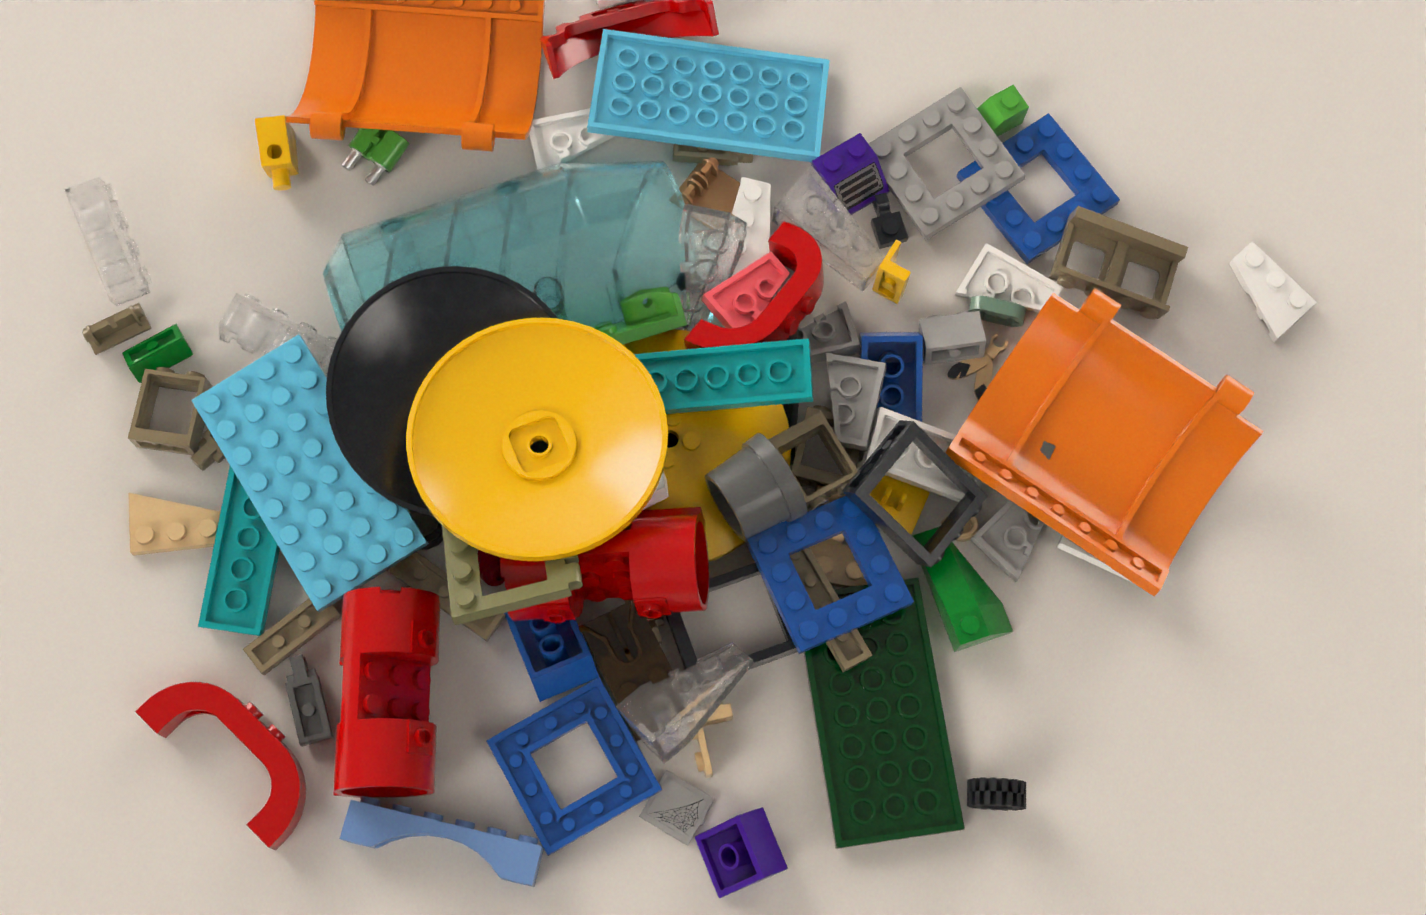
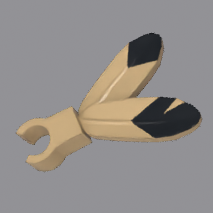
[947,333,1008,401]

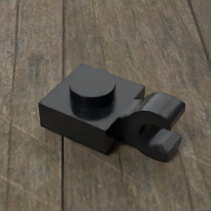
[870,193,909,249]

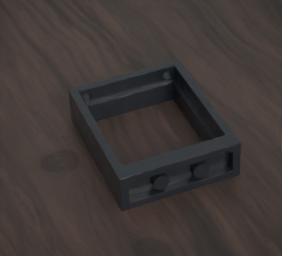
[842,420,988,567]
[665,563,798,690]

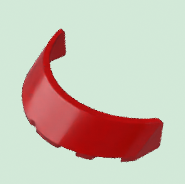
[540,0,719,79]

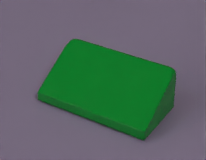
[122,324,193,383]

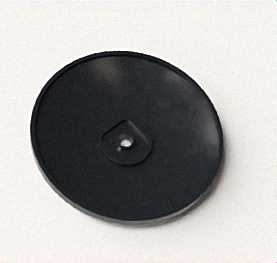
[326,266,558,517]

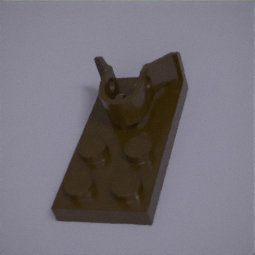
[578,599,693,742]

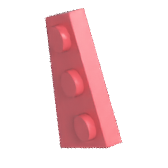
[701,252,790,328]

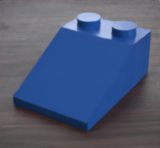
[859,332,923,422]
[504,612,599,702]

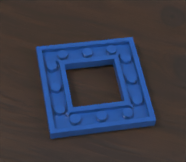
[956,113,1120,264]
[745,496,914,654]
[486,677,662,856]

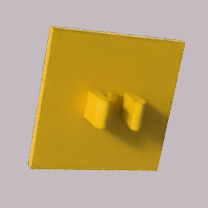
[870,475,930,535]

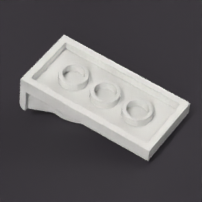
[856,407,982,502]

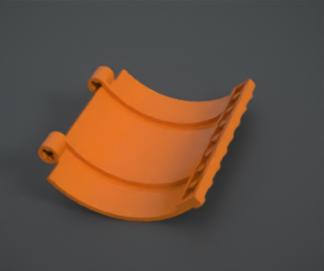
[286,0,545,152]
[945,288,1263,596]

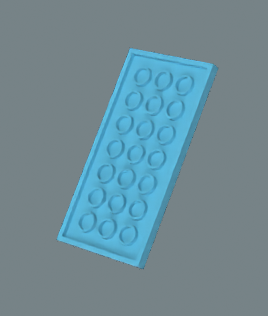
[587,29,830,162]
[191,334,429,612]

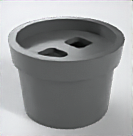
[705,433,807,541]

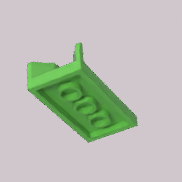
[594,286,687,345]

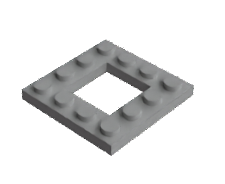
[868,87,1025,241]

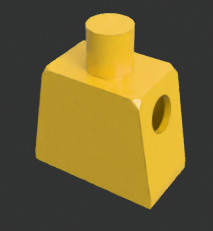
[255,115,299,191]

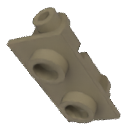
[82,303,152,355]

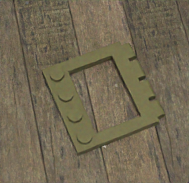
[442,526,583,625]

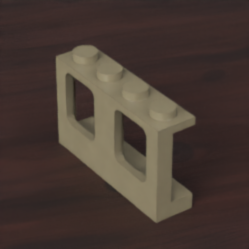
[1049,206,1188,319]

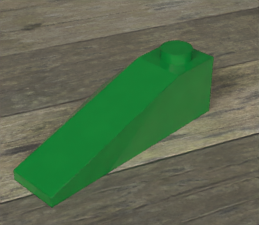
[912,526,1013,652]

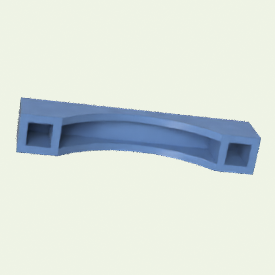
[339,796,544,887]

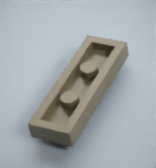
[243,598,341,676]

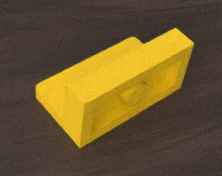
[872,239,911,304]

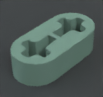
[968,295,1026,327]

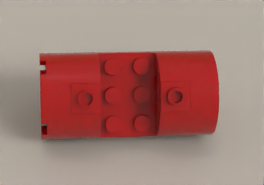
[500,507,709,623]
[333,587,440,798]

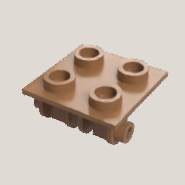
[669,157,740,234]

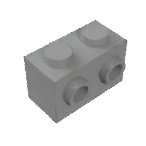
[918,311,986,365]

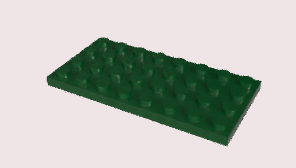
[804,578,965,849]

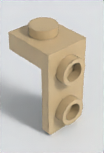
[687,700,733,778]

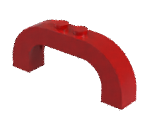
[684,221,824,349]
[135,682,306,850]

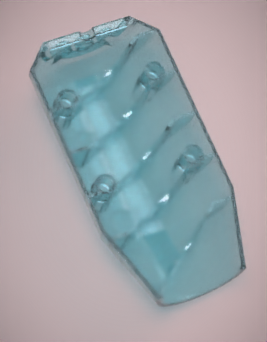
[323,161,700,332]

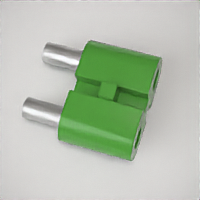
[342,128,410,186]

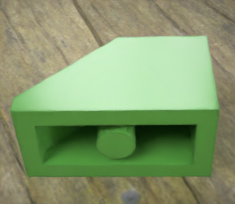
[977,85,1029,137]

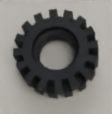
[967,777,1026,811]

